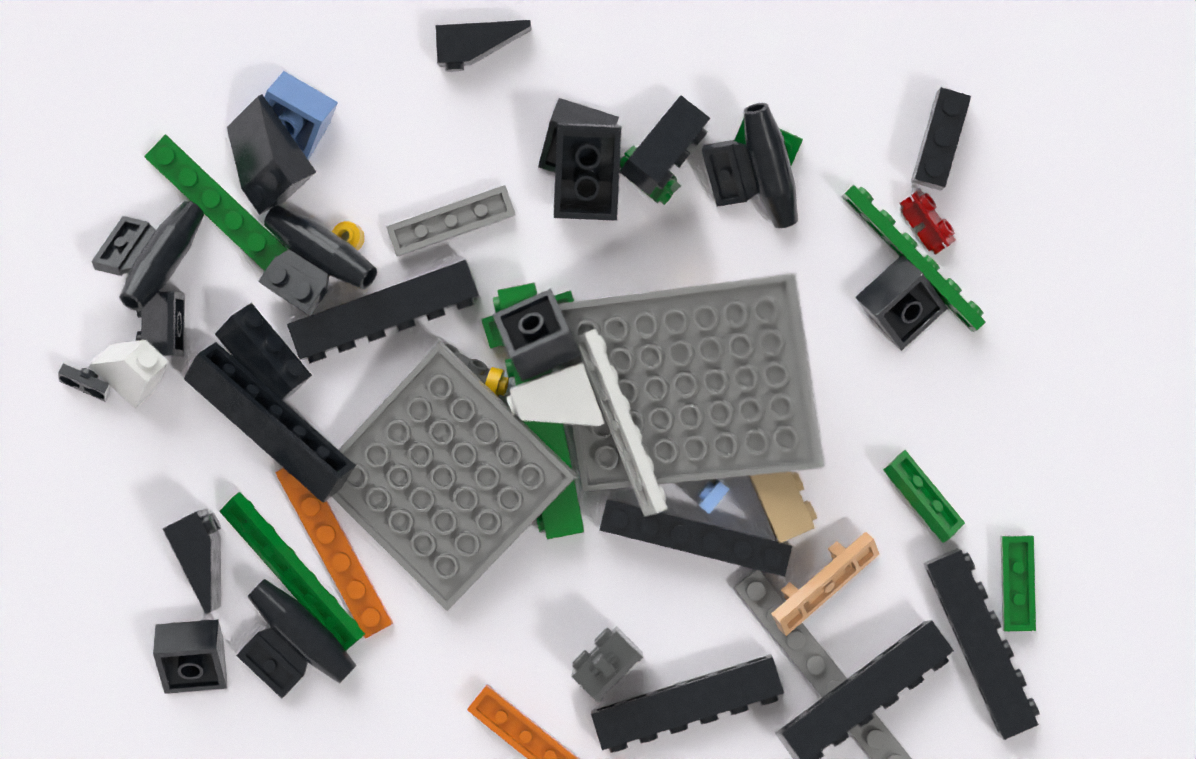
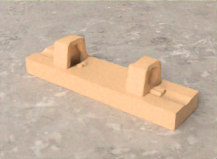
[771,531,880,636]

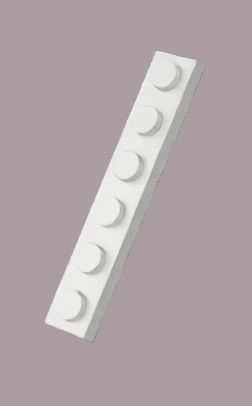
[574,329,667,517]

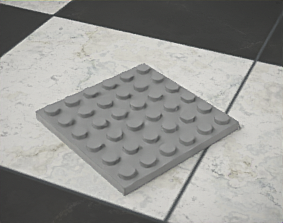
[332,342,578,611]

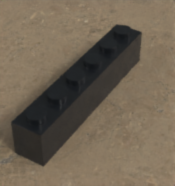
[287,260,480,364]
[183,342,356,503]
[599,498,793,577]
[923,548,1040,740]
[775,620,954,759]
[591,654,784,753]

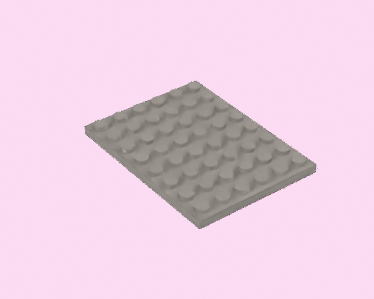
[558,272,825,492]

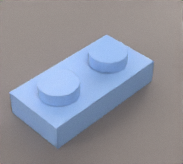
[697,479,730,514]

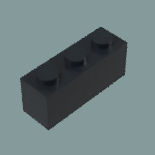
[911,87,972,191]
[620,95,711,196]
[215,302,312,401]

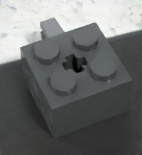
[571,626,644,703]

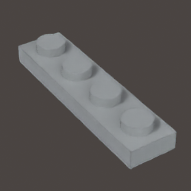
[386,185,516,257]

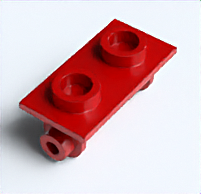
[899,189,956,255]

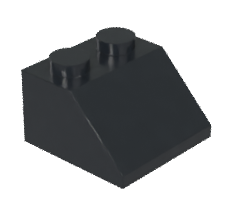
[538,98,619,173]
[855,255,948,351]
[493,288,581,381]
[136,291,185,357]
[153,619,227,694]

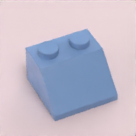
[264,71,338,160]

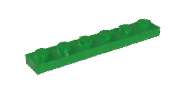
[144,134,288,271]
[841,185,986,332]
[219,492,365,651]

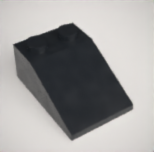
[226,94,316,215]
[553,123,622,221]
[162,509,221,615]

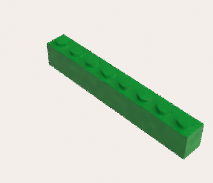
[492,282,584,540]

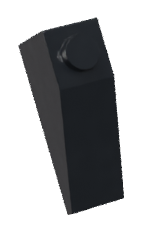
[435,20,532,72]

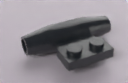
[701,103,798,228]
[91,201,204,311]
[258,205,377,316]
[236,579,357,699]

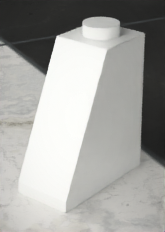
[89,340,169,409]
[506,362,605,426]

